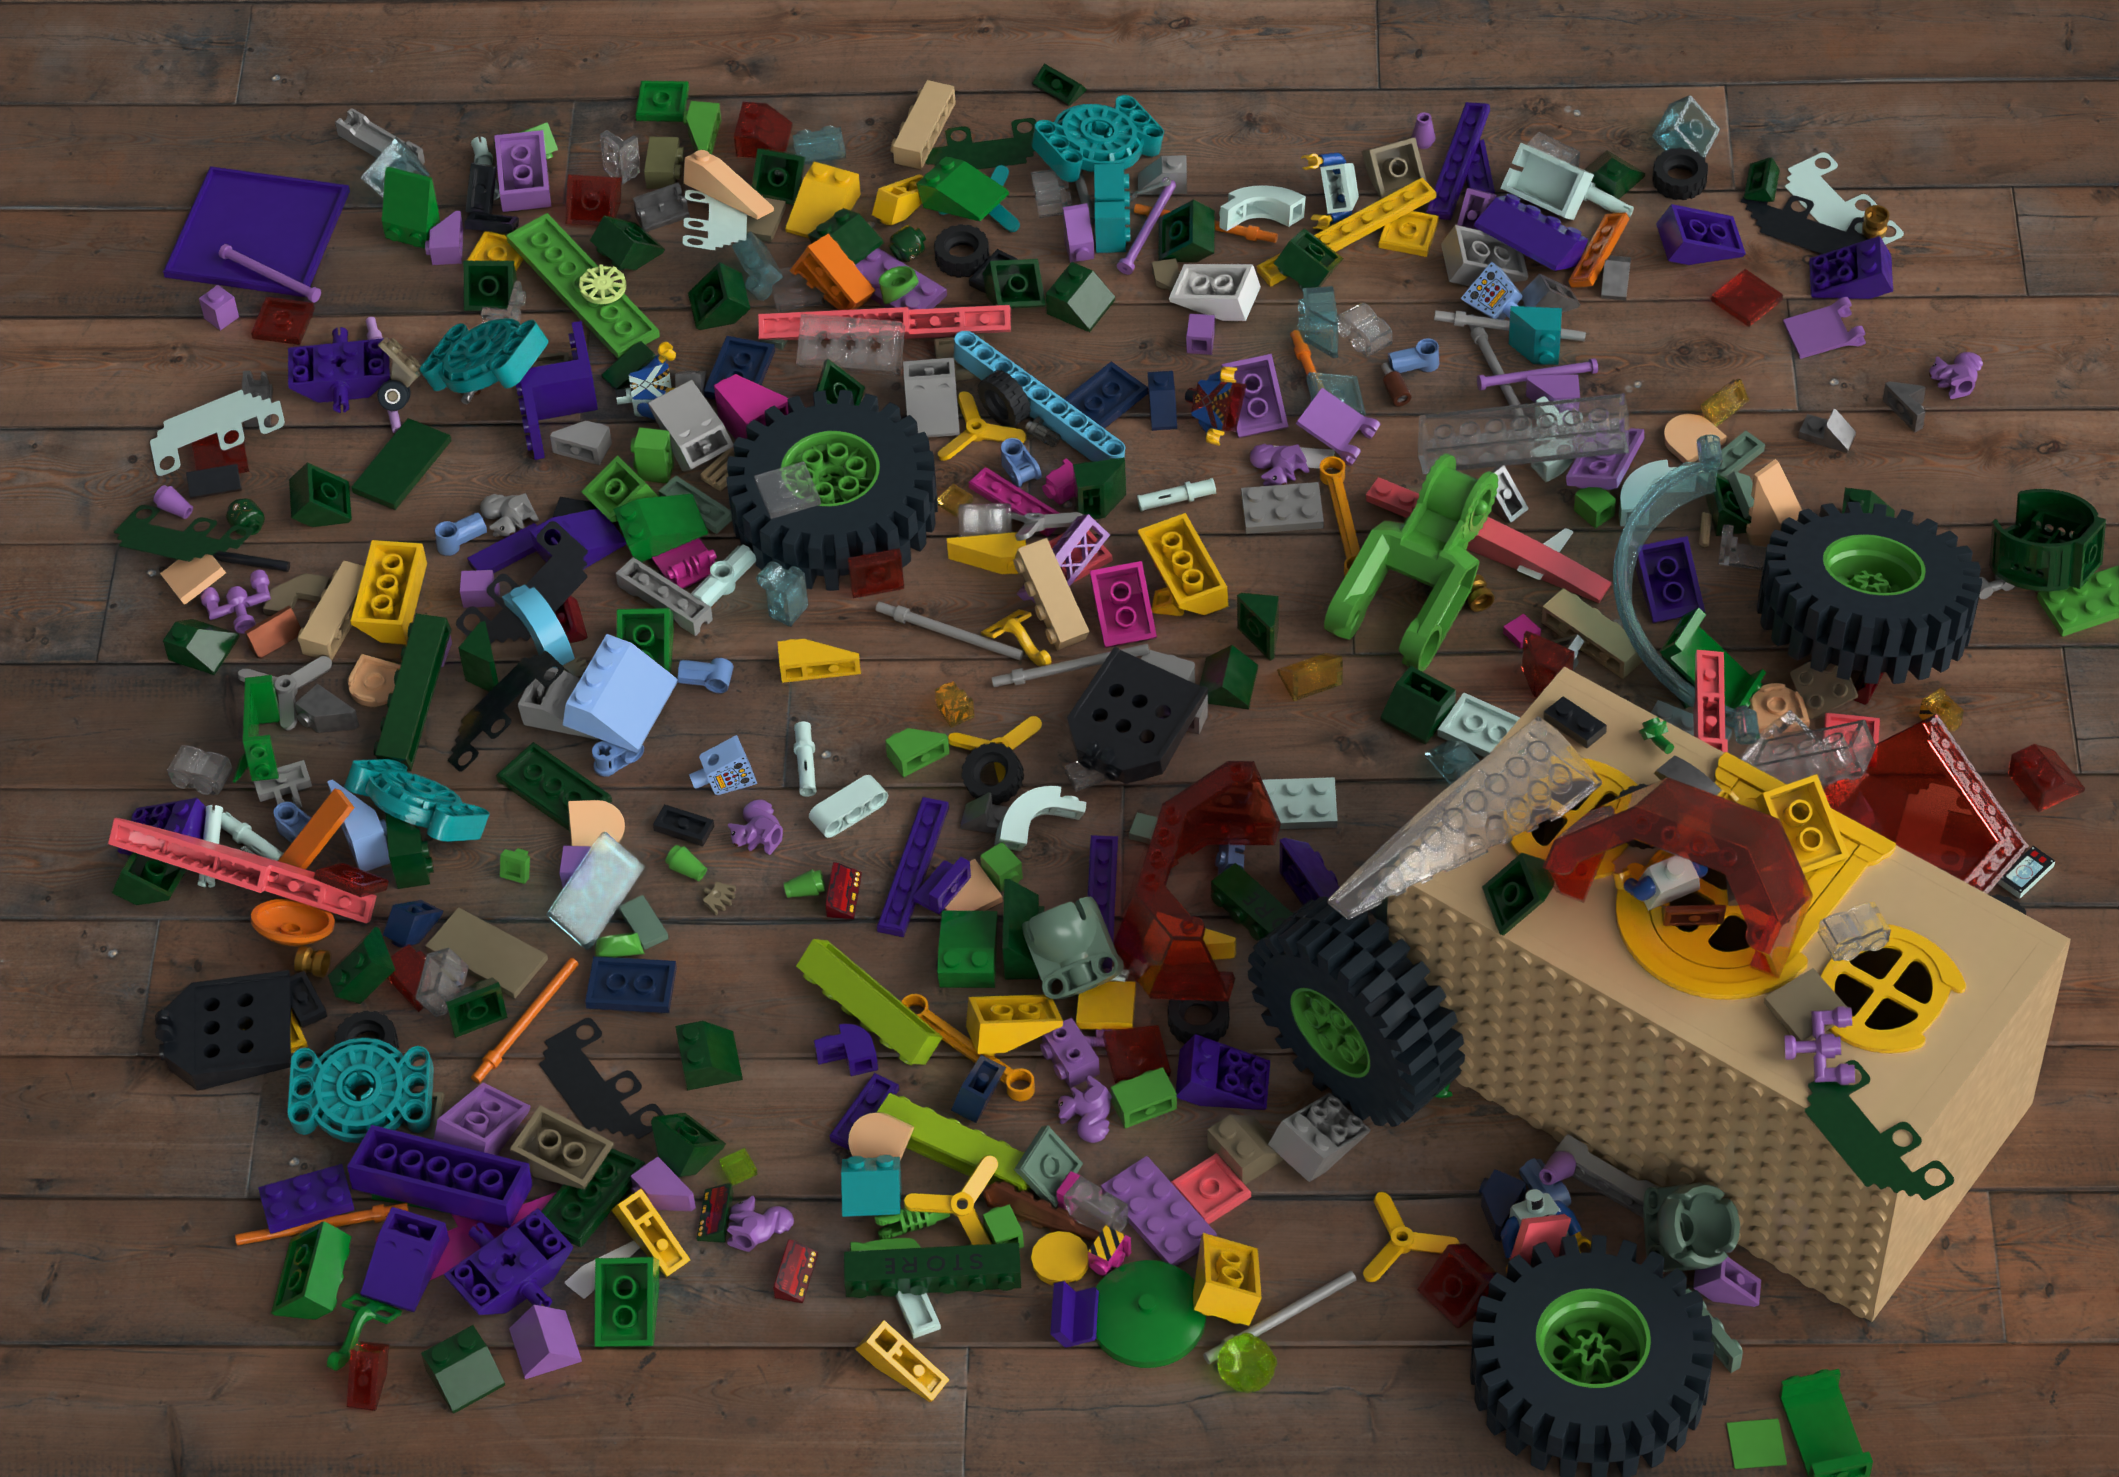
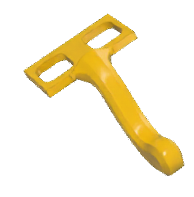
[981,609,1052,667]

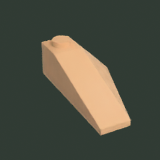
[684,150,774,220]
[1746,459,1802,548]

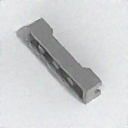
[335,108,425,173]
[616,557,713,636]
[1555,1134,1658,1218]

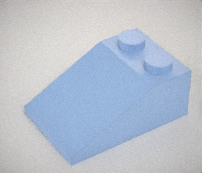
[327,780,390,874]

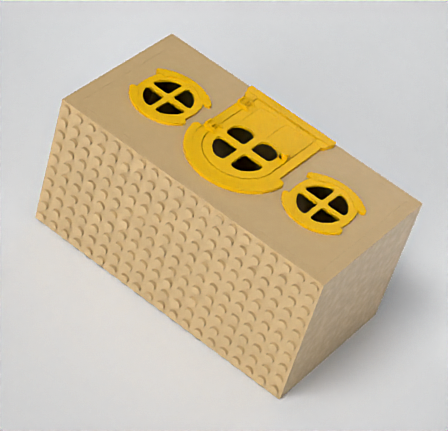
[1387,667,2071,1322]

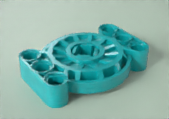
[1032,95,1164,182]
[420,318,549,393]
[344,759,490,842]
[288,1038,434,1143]

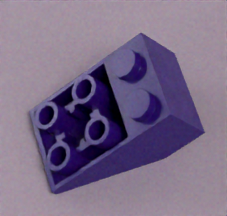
[1809,236,1893,299]
[530,509,627,570]
[118,798,206,855]
[1176,1034,1270,1110]
[360,1207,450,1312]

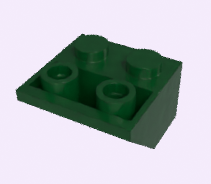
[1073,457,1126,519]
[1380,666,1456,744]

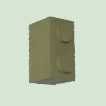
[644,137,684,189]

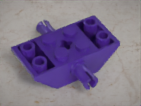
[288,327,390,413]
[444,1208,573,1315]

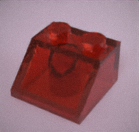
[734,101,793,158]
[565,174,622,226]
[1522,631,1574,698]
[2008,744,2085,812]
[1417,1243,1497,1328]

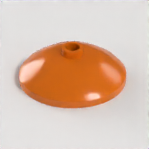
[251,899,335,946]

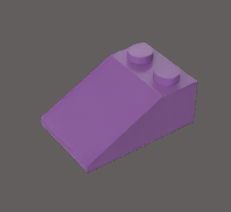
[494,130,552,212]
[1221,354,1289,438]
[434,1083,531,1155]

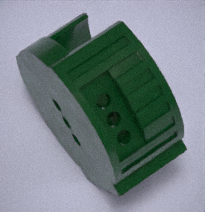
[1989,489,2106,591]

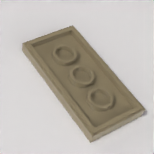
[425,907,548,999]

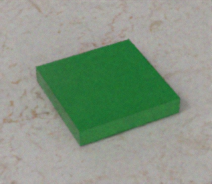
[636,81,689,122]

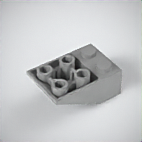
[903,358,960,438]
[648,380,734,471]
[518,667,598,740]
[1268,1093,1371,1182]

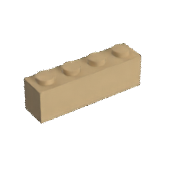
[891,80,956,170]
[1014,538,1090,651]
[298,561,365,661]
[1542,588,1645,679]

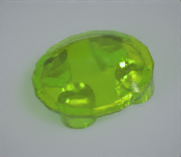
[1217,1333,1277,1393]

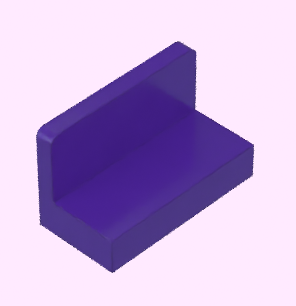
[913,857,971,915]
[1050,1281,1099,1348]

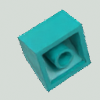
[1508,306,1562,365]
[841,1155,902,1217]

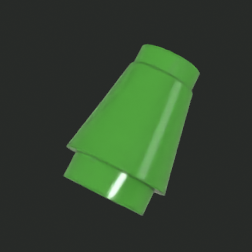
[665,845,707,881]
[784,869,826,898]

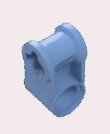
[1001,438,1042,487]
[592,741,645,777]
[273,802,312,843]

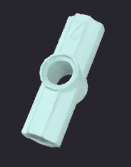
[691,544,756,607]

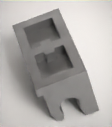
[633,183,690,232]
[242,370,273,427]

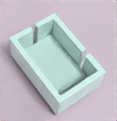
[1501,143,1594,220]

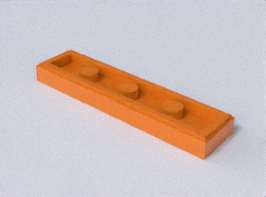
[1568,213,1630,288]
[278,789,355,870]

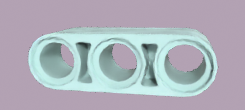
[809,775,889,838]

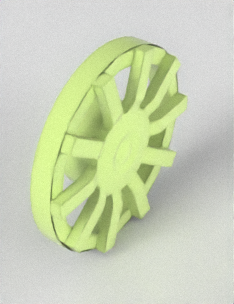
[579,264,626,304]

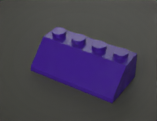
[1473,194,1588,271]
[1279,838,1354,911]

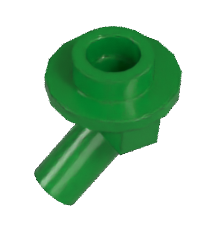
[1639,717,1674,754]

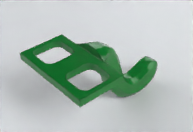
[327,1293,402,1371]

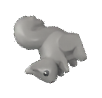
[480,493,539,537]

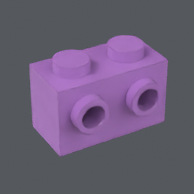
[1040,1018,1100,1088]

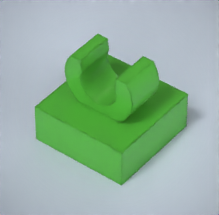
[500,848,530,884]

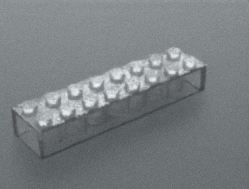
[1418,393,1629,474]

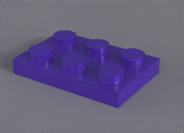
[258,1164,355,1234]

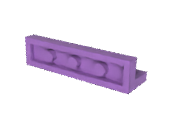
[1016,514,1110,604]

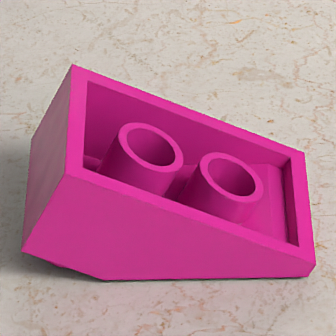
[1090,561,1157,648]

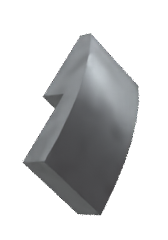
[1654,755,1722,811]

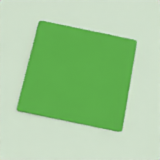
[1727,1419,1787,1469]

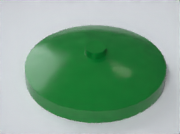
[1095,1260,1206,1368]

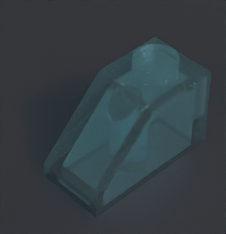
[1425,741,1480,792]

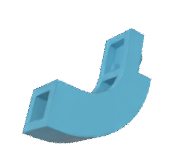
[502,584,575,668]

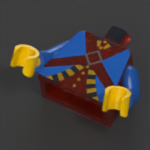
[1185,366,1247,446]

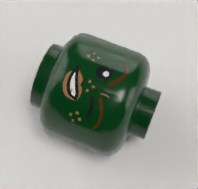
[888,225,926,262]
[226,498,265,536]

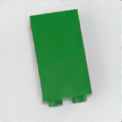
[1660,607,1766,717]
[243,675,280,781]
[1779,1369,1873,1477]

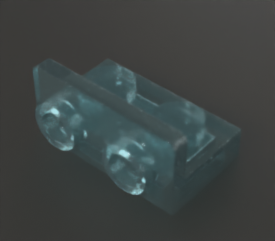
[793,126,846,165]

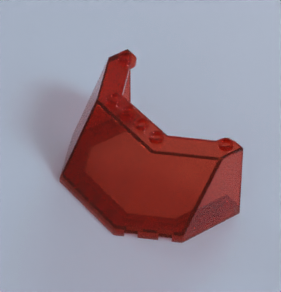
[1113,761,1281,1001]
[1543,777,1813,978]

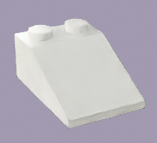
[1169,264,1261,321]

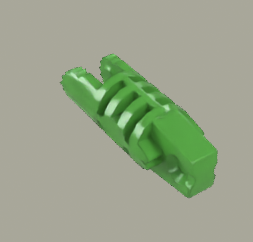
[875,1207,950,1240]

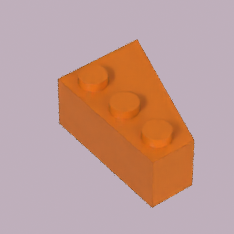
[790,234,876,310]

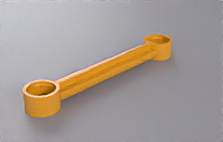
[1319,456,1360,578]
[901,994,1035,1102]

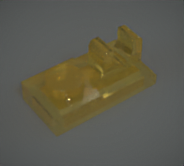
[1700,379,1749,427]

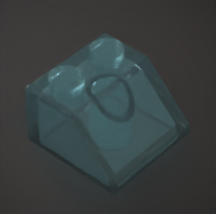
[1652,95,1720,158]
[360,137,430,197]
[1298,286,1339,358]

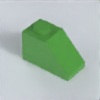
[885,728,949,778]

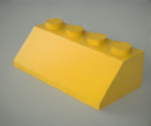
[1137,513,1229,615]
[350,540,427,645]

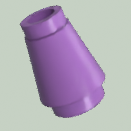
[1411,112,1436,149]
[153,485,193,519]
[1539,1151,1576,1185]

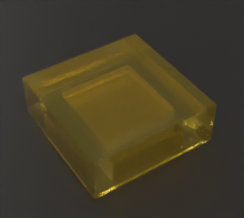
[937,484,973,517]

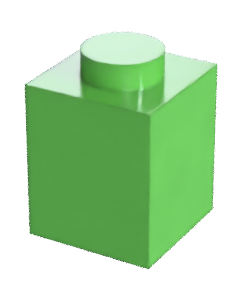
[1574,487,1616,529]
[980,842,1023,892]
[983,1204,1024,1249]

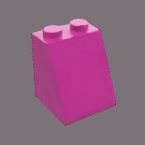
[714,374,788,439]

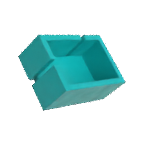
[1094,164,1131,253]

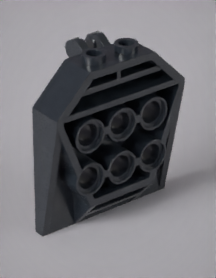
[1067,646,1208,784]
[155,970,291,1091]

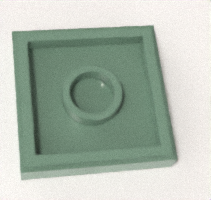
[1014,1125,1083,1207]

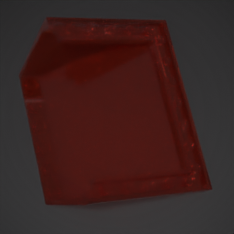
[1823,714,2029,894]

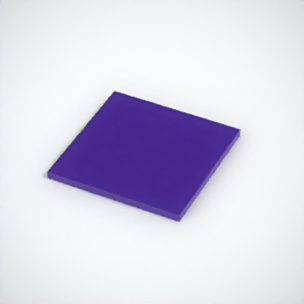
[163,166,350,297]

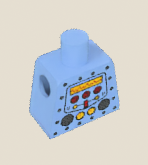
[1461,262,1523,320]
[689,735,757,795]

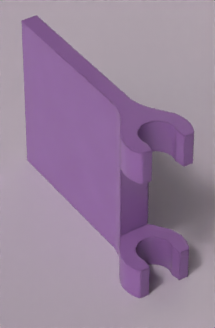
[1783,297,1866,359]
[1296,388,1381,466]

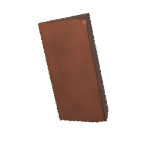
[245,606,301,659]
[1662,904,1726,926]

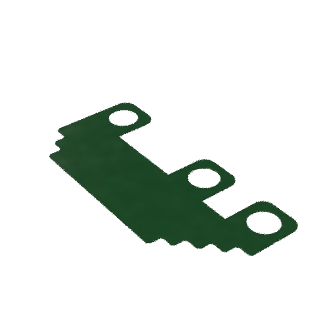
[926,118,1036,170]
[114,505,254,562]
[1805,1060,1954,1200]

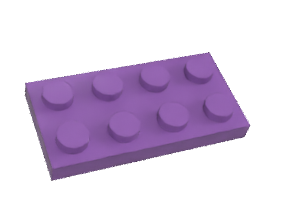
[855,248,947,310]
[1566,427,1645,490]
[1101,1156,1217,1267]

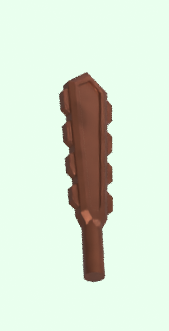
[982,1181,1101,1242]

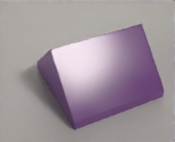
[509,1305,582,1379]

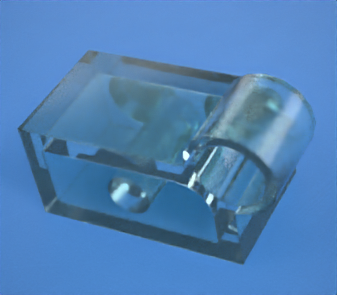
[732,231,783,300]
[756,561,808,627]

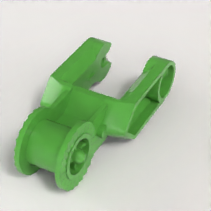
[1324,453,1499,672]

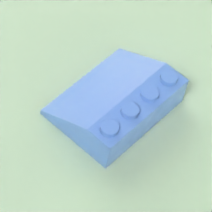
[563,634,678,753]

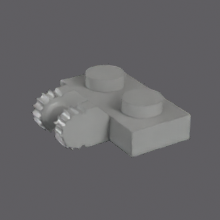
[253,760,312,808]

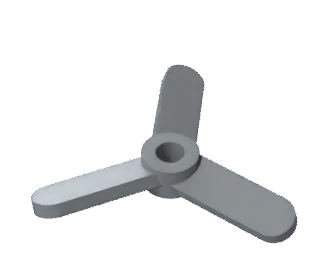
[995,508,1083,541]
[238,656,332,730]

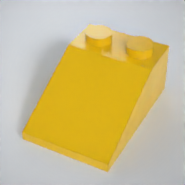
[785,161,861,238]
[1755,774,1849,877]
[966,995,1063,1056]
[1193,1233,1262,1326]

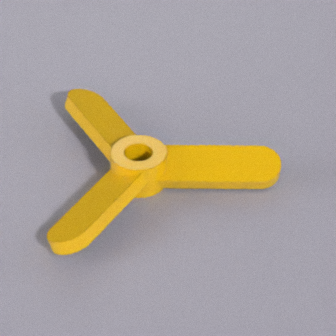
[938,391,1026,461]
[948,716,1042,783]
[904,1156,998,1245]
[1363,1192,1460,1282]

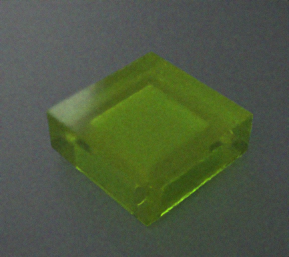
[719,1148,758,1186]

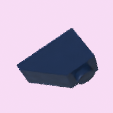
[1148,371,1177,431]
[383,900,443,948]
[951,1055,1006,1123]
[1479,1169,1526,1242]

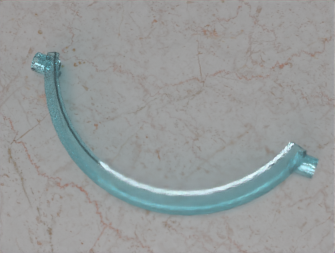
[1613,435,1760,745]

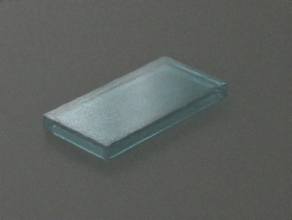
[546,831,645,950]

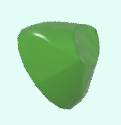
[879,266,919,304]
[595,933,645,958]

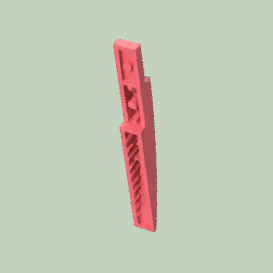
[758,305,1011,340]
[1366,477,1611,603]
[1693,650,1728,753]
[108,817,377,924]

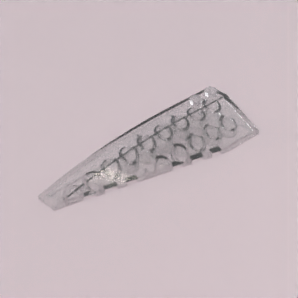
[1328,716,1602,920]

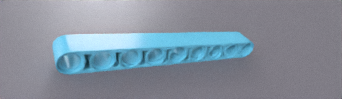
[954,331,1125,462]

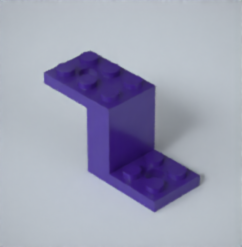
[516,321,598,460]

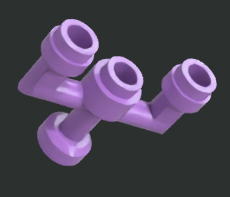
[200,570,271,634]
[1784,1006,1855,1085]

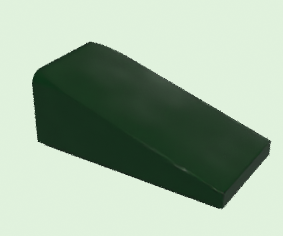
[601,341,655,390]

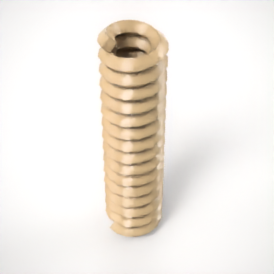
[1699,512,1712,547]

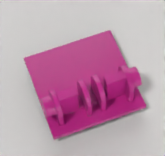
[652,538,717,589]

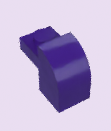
[814,1024,878,1076]

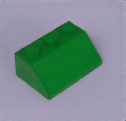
[271,1221,352,1320]

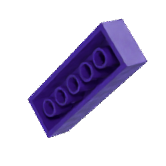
[347,1125,533,1228]

